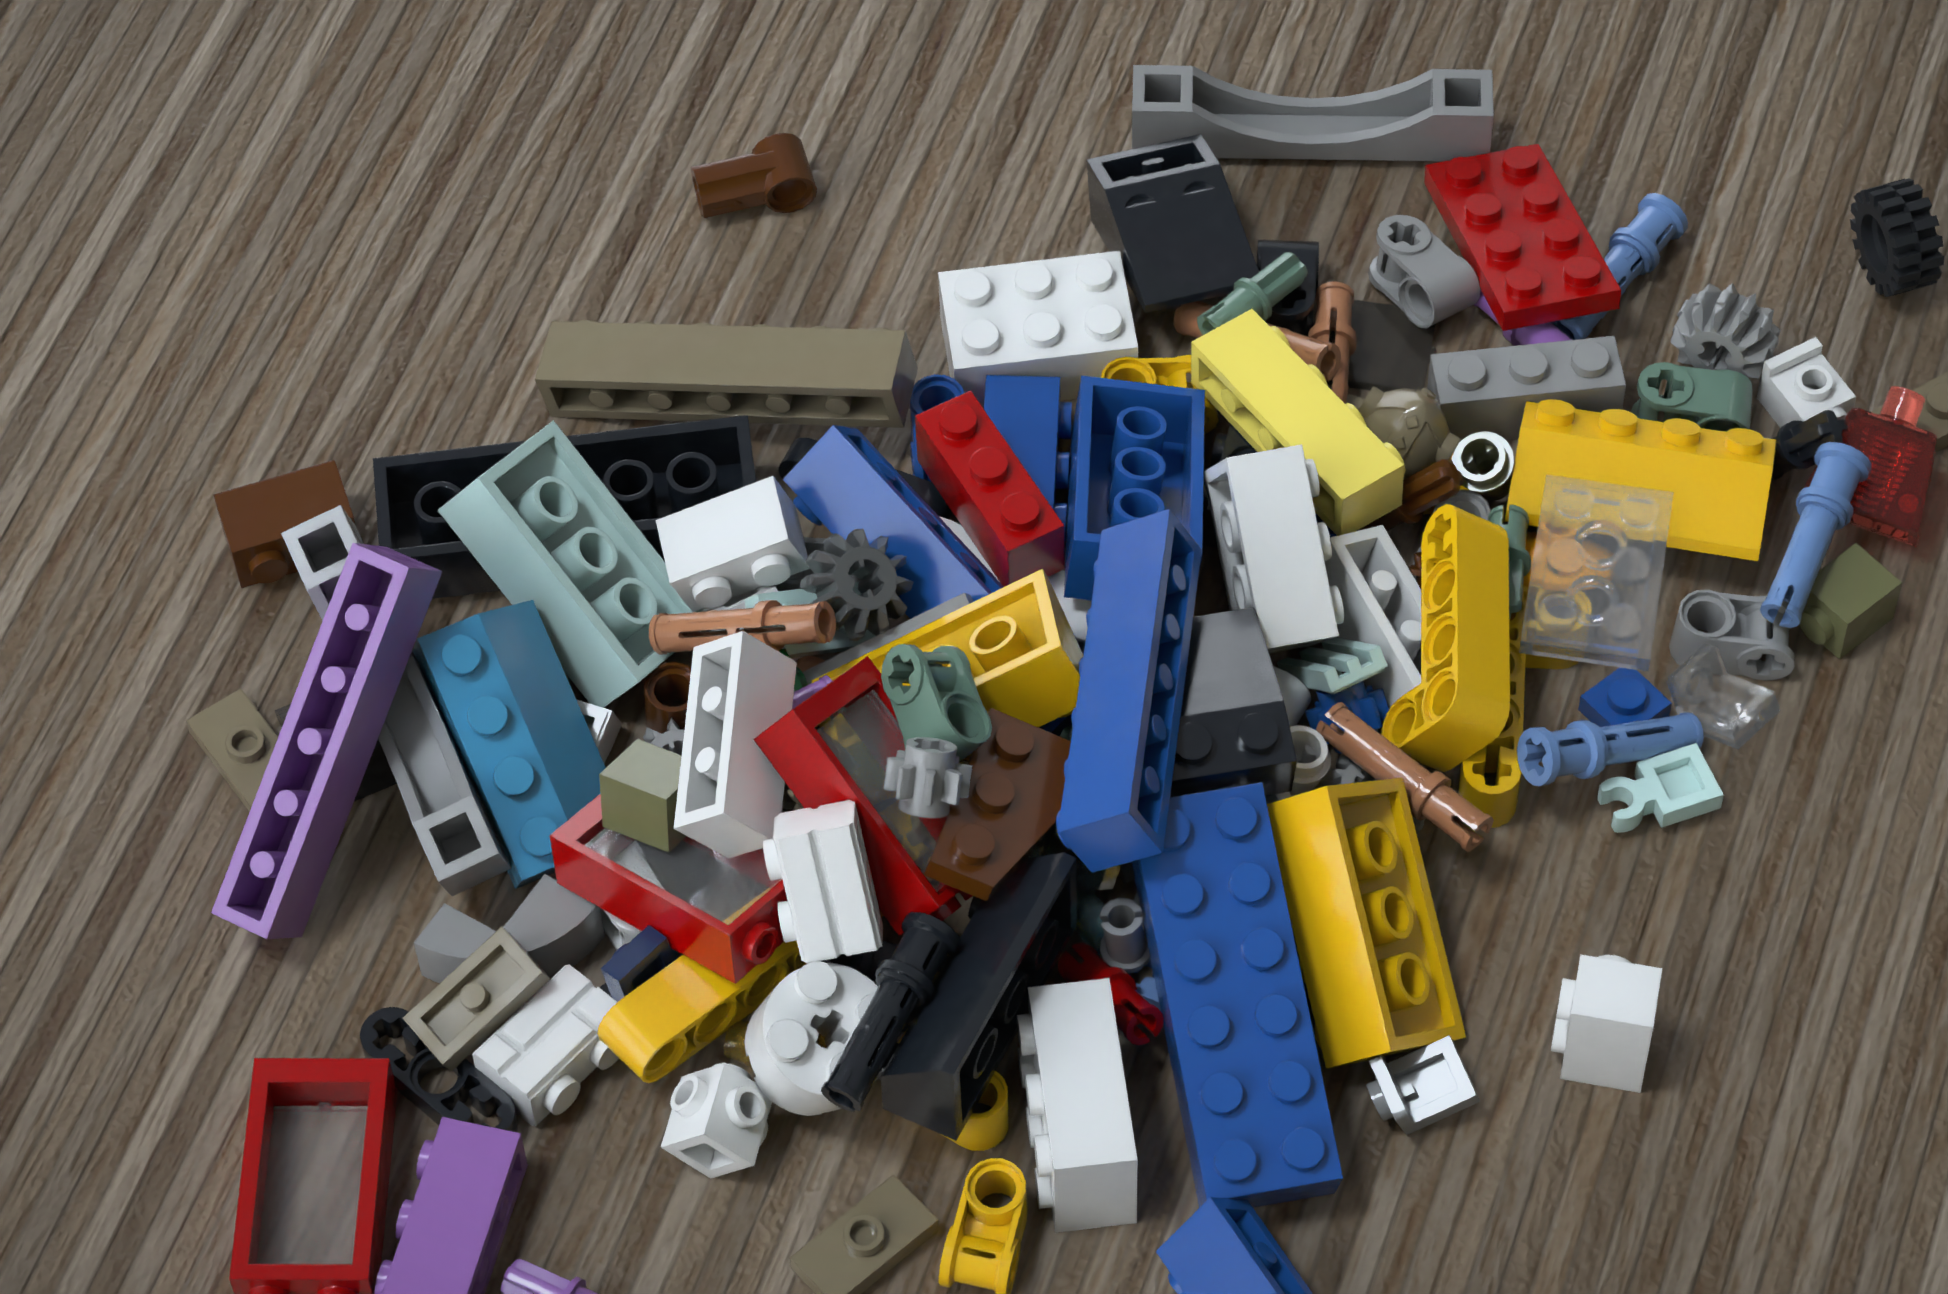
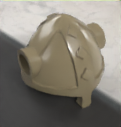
[1359,386,1461,479]

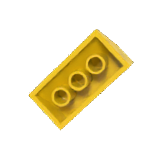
[1504,399,1776,561]
[812,569,1083,806]
[1267,778,1466,1068]

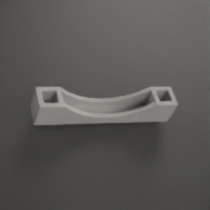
[1132,65,1494,161]
[281,505,511,896]

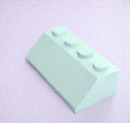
[438,420,702,708]

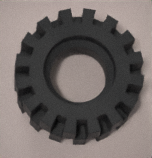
[1850,178,1944,297]

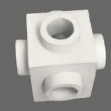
[661,1062,772,1179]

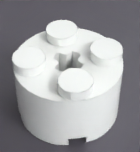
[744,961,882,1116]

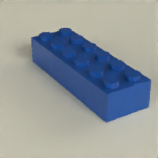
[1132,782,1343,1208]

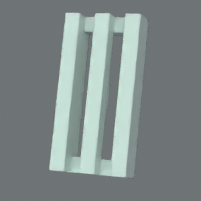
[1277,637,1388,694]

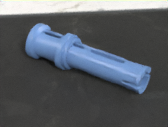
[1552,193,1688,340]
[1760,442,1872,628]
[1517,712,1704,786]

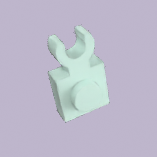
[1597,743,1724,833]

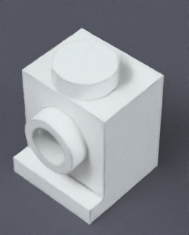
[1757,337,1856,428]

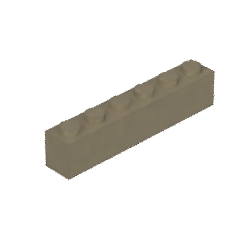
[535,320,918,428]

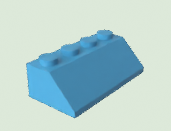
[413,600,606,889]

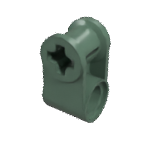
[1631,362,1753,432]
[881,644,992,763]

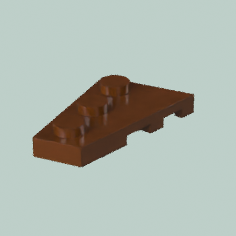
[924,708,1071,901]

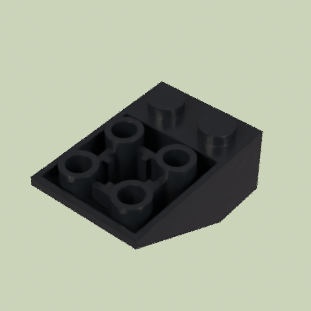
[1086,134,1259,313]

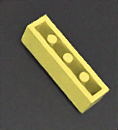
[1191,309,1405,536]

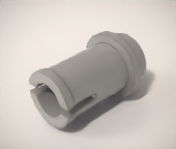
[1100,898,1150,974]

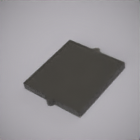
[1327,300,1437,392]

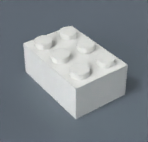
[938,251,1138,409]
[1204,444,1344,654]
[1017,978,1138,1233]

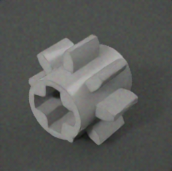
[884,737,972,818]

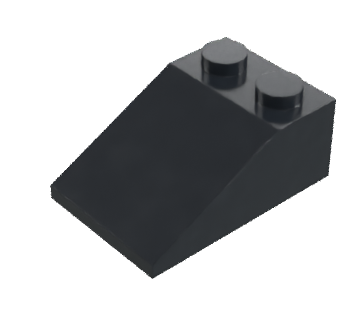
[1170,607,1297,798]

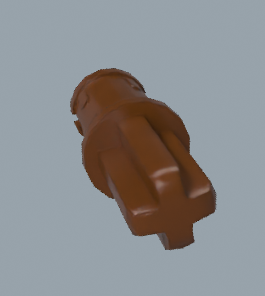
[1360,459,1464,531]

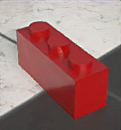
[915,390,1065,587]

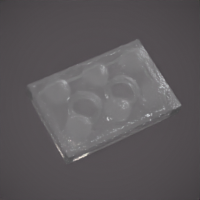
[1519,475,1674,672]

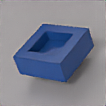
[1578,662,1672,727]

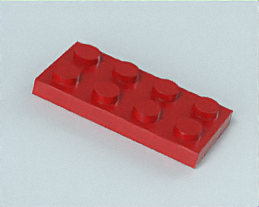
[1424,144,1621,331]

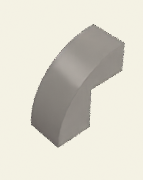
[414,874,605,983]

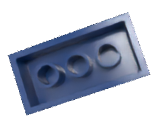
[1064,375,1205,601]

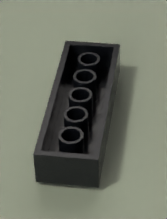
[373,415,756,599]

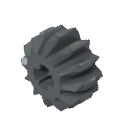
[800,529,914,641]

